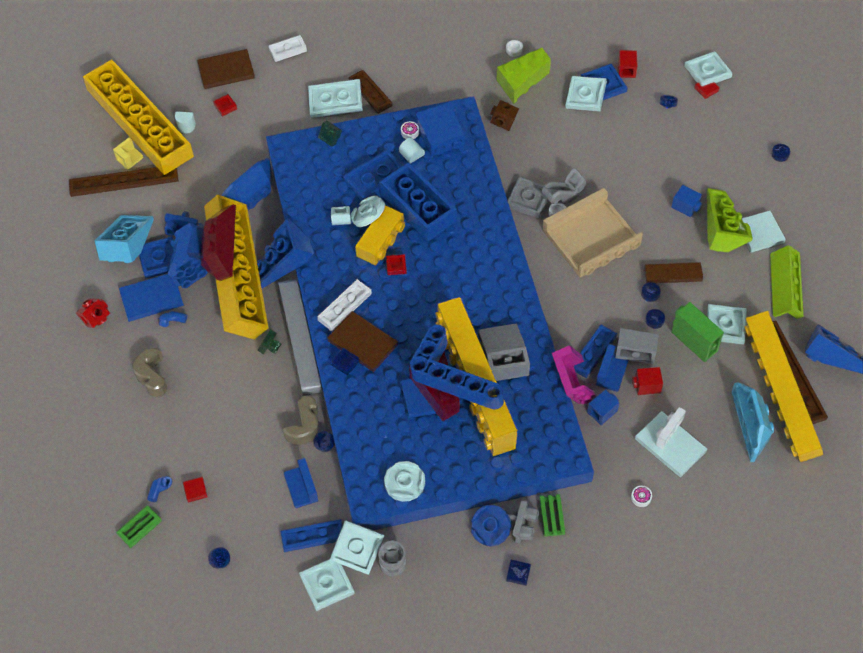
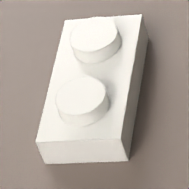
[269,35,307,62]
[656,407,686,449]

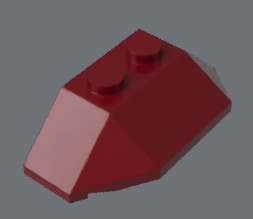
[201,204,236,281]

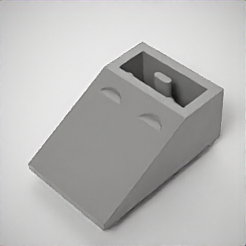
[478,324,530,381]

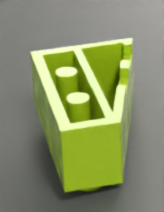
[497,48,551,104]

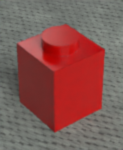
[618,50,638,78]
[632,367,663,395]

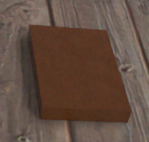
[197,49,255,89]
[328,311,398,372]

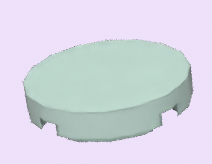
[351,196,385,227]
[384,461,425,502]

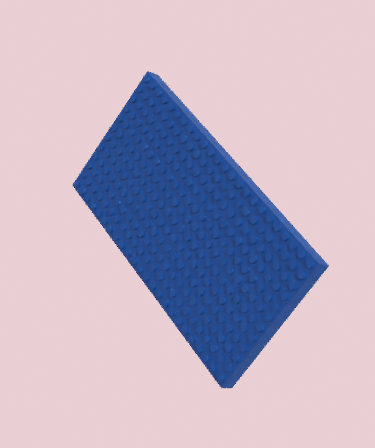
[266,96,594,531]

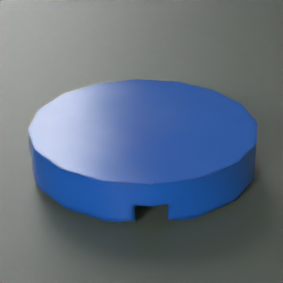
[471,505,512,547]

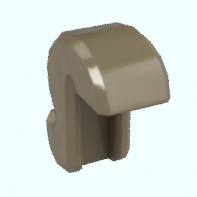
[132,348,167,397]
[283,395,319,445]

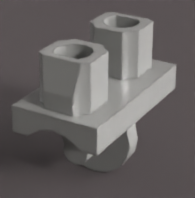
[508,501,539,544]

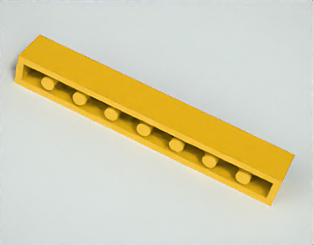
[744,311,823,462]

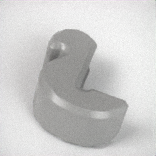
[542,168,586,204]

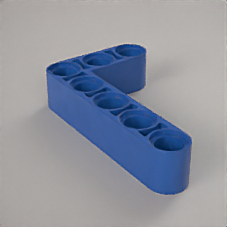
[410,325,504,410]

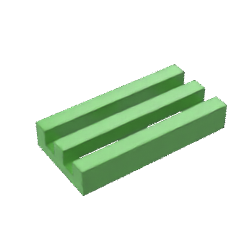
[539,494,565,537]
[116,505,162,549]

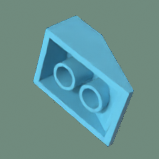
[94,215,154,263]

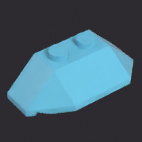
[732,382,774,462]

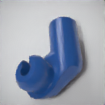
[159,311,188,327]
[147,476,173,502]

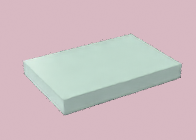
[308,79,363,118]
[635,411,707,478]

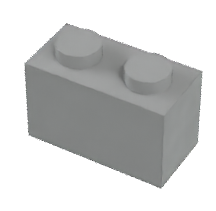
[615,328,659,364]

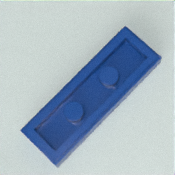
[574,325,617,379]
[280,519,343,552]

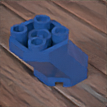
[168,223,208,288]

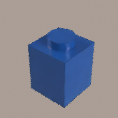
[671,185,702,217]
[587,389,620,425]

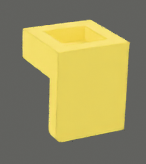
[113,138,143,170]

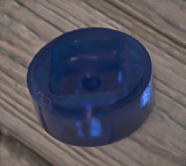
[660,95,678,108]
[771,144,791,162]
[641,282,661,302]
[645,309,665,329]
[314,431,334,452]
[208,547,230,569]

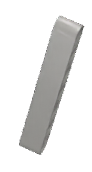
[278,278,322,396]

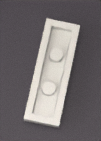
[317,279,372,331]

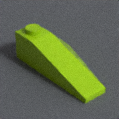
[707,188,753,253]

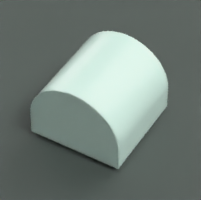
[175,112,196,134]
[399,138,425,163]
[331,206,351,225]

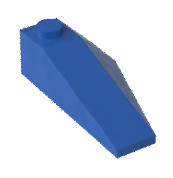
[257,219,314,289]

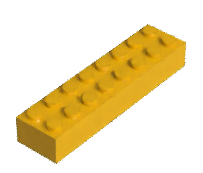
[82,59,194,175]
[204,194,269,340]
[435,297,517,456]

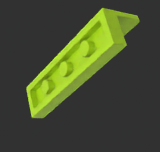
[770,245,804,319]

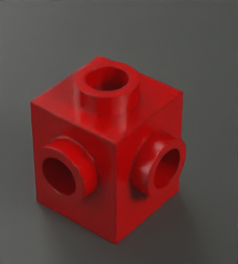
[76,298,110,328]

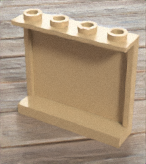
[542,188,643,277]

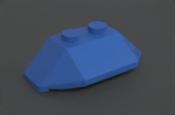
[221,158,272,211]

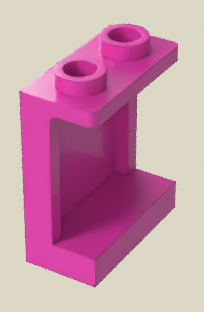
[552,345,596,404]

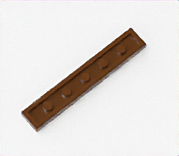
[69,167,179,197]
[772,320,828,424]

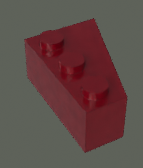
[409,352,460,421]

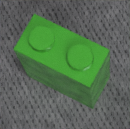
[672,302,724,362]

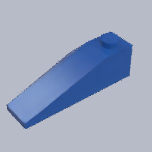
[805,324,863,374]

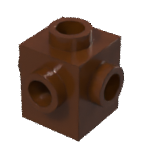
[490,100,519,131]

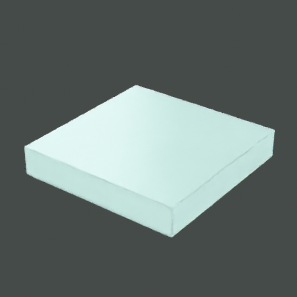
[684,51,732,86]
[565,76,607,111]
[742,211,786,253]
[707,304,747,344]
[330,520,384,575]
[299,559,355,611]

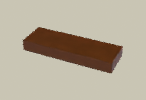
[348,70,392,114]
[644,262,703,284]

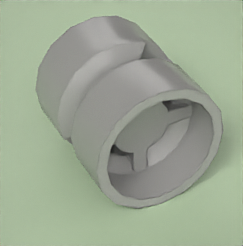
[378,540,406,577]

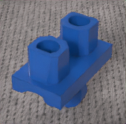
[165,211,198,236]

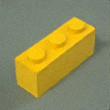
[355,205,405,266]

